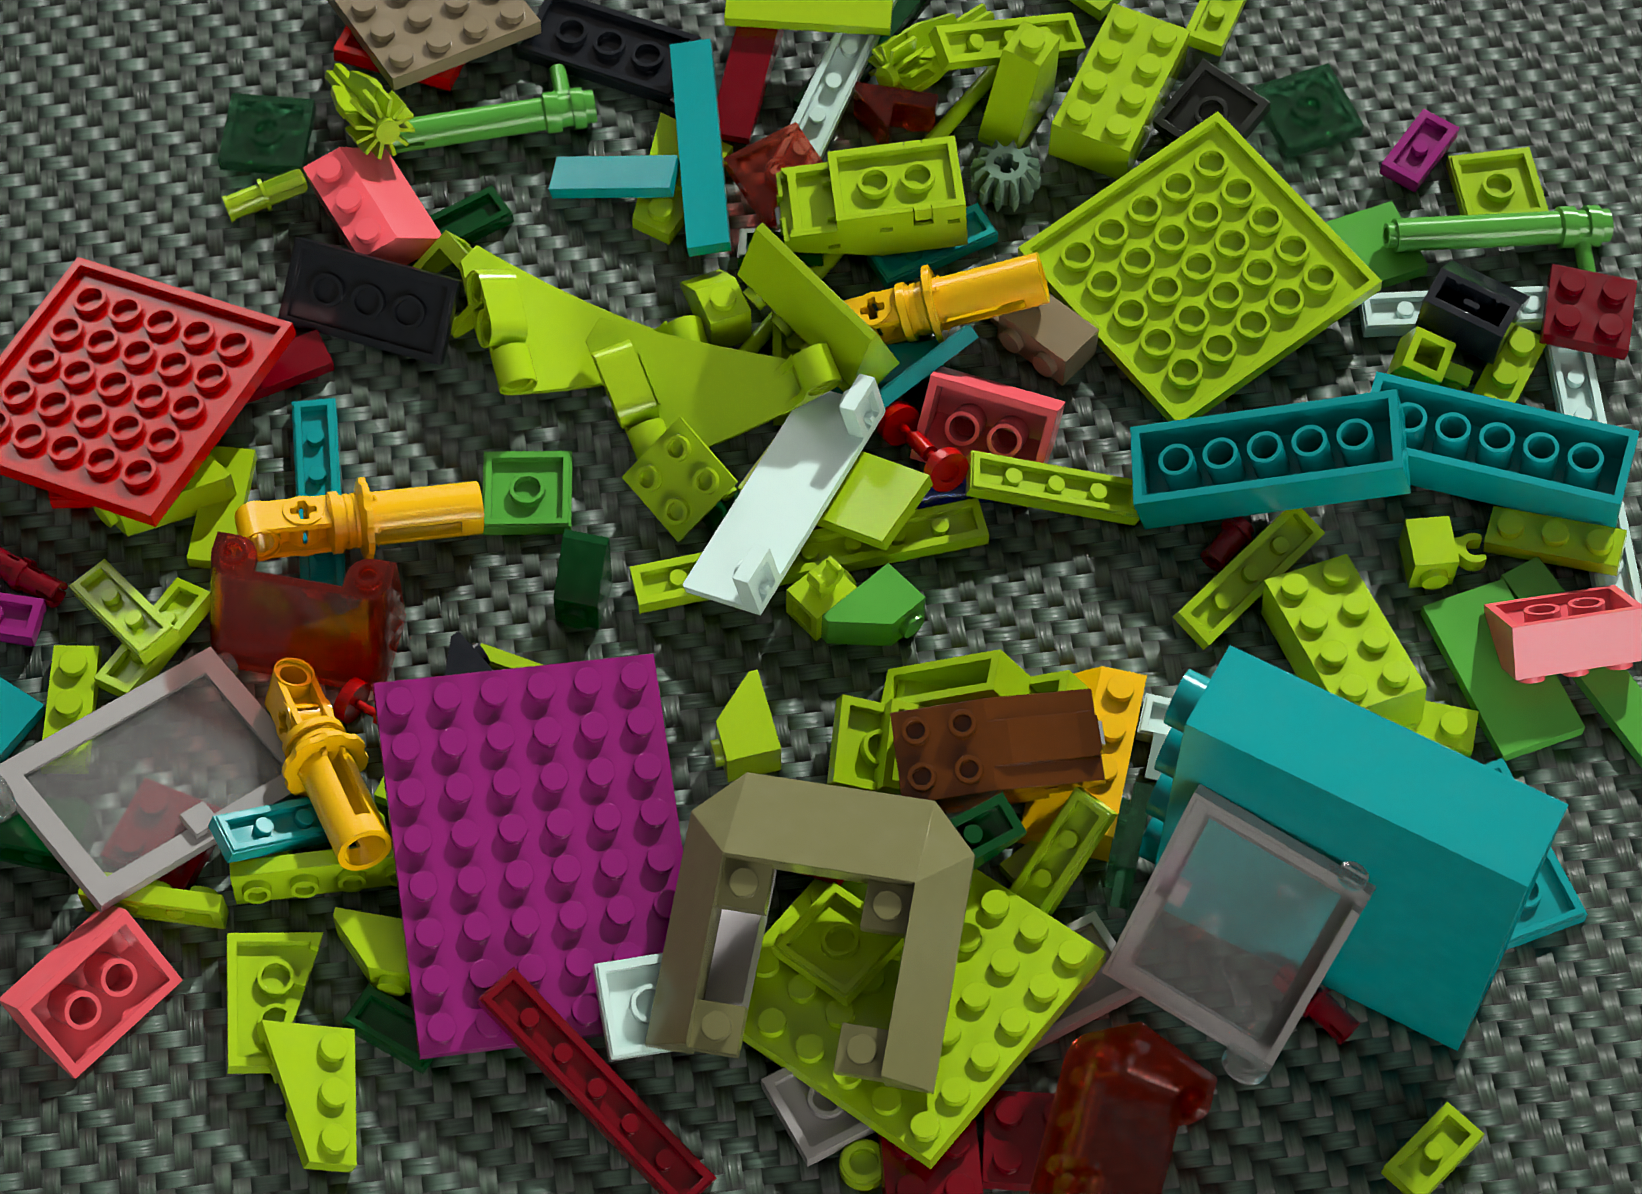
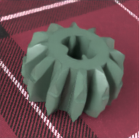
[970,140,1041,212]

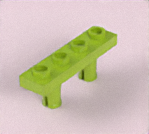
[229,812,397,904]

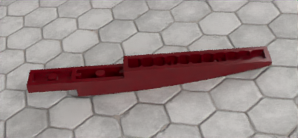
[717,27,784,145]

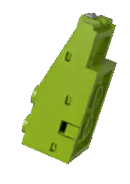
[775,135,968,256]

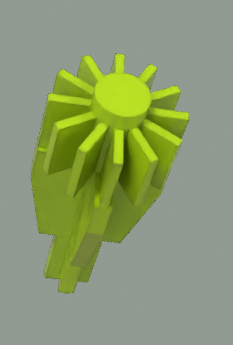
[868,4,995,104]
[325,63,415,159]

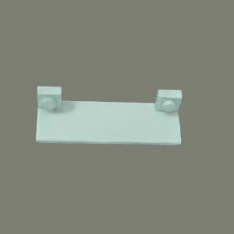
[683,373,886,615]

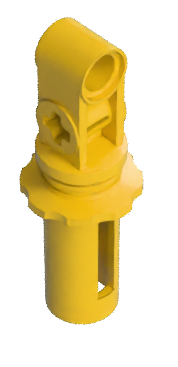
[843,252,1050,345]
[234,477,484,563]
[265,658,392,871]

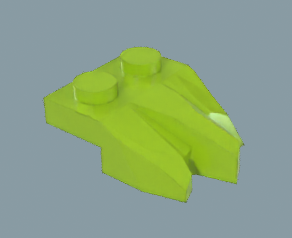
[827,694,924,795]

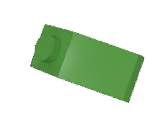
[821,563,926,646]

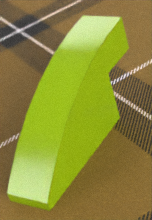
[881,649,1089,707]

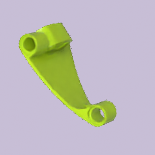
[459,245,709,396]
[586,317,843,460]

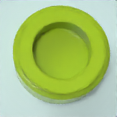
[839,1139,882,1191]

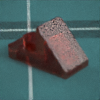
[854,82,938,145]

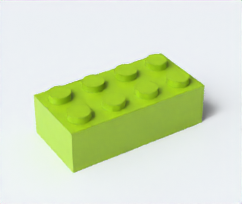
[1048,3,1191,179]
[1261,554,1427,727]

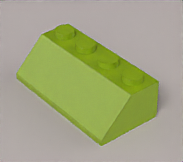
[737,223,900,393]

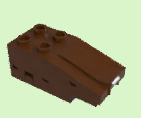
[890,688,1106,814]

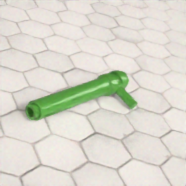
[384,64,598,154]
[1383,205,1614,272]

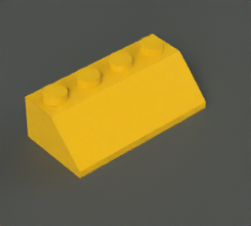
[1017,666,1147,862]

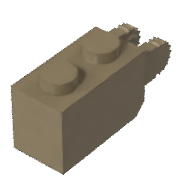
[989,294,1099,386]

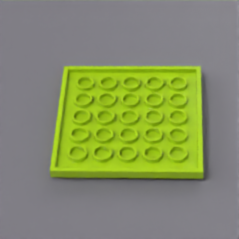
[1018,111,1382,421]
[742,869,1106,1169]

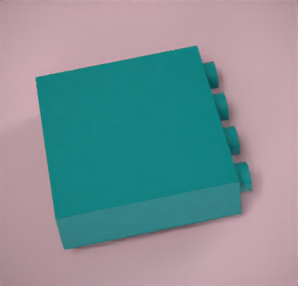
[1137,645,1569,1051]

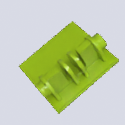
[622,416,738,542]

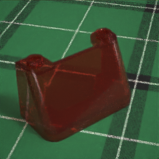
[210,531,406,691]
[1029,1021,1217,1194]

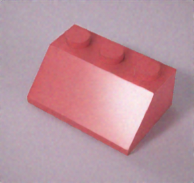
[303,147,442,265]
[909,366,1066,464]
[1484,585,1642,684]
[0,905,183,1079]

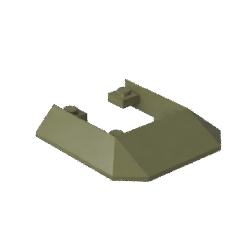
[645,772,975,1094]

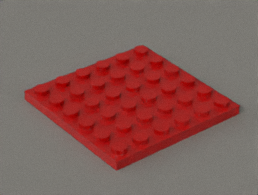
[0,257,297,527]

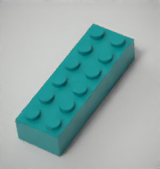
[1370,372,1640,528]
[1130,389,1411,529]

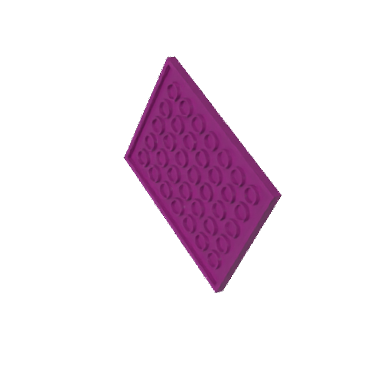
[373,653,683,1060]

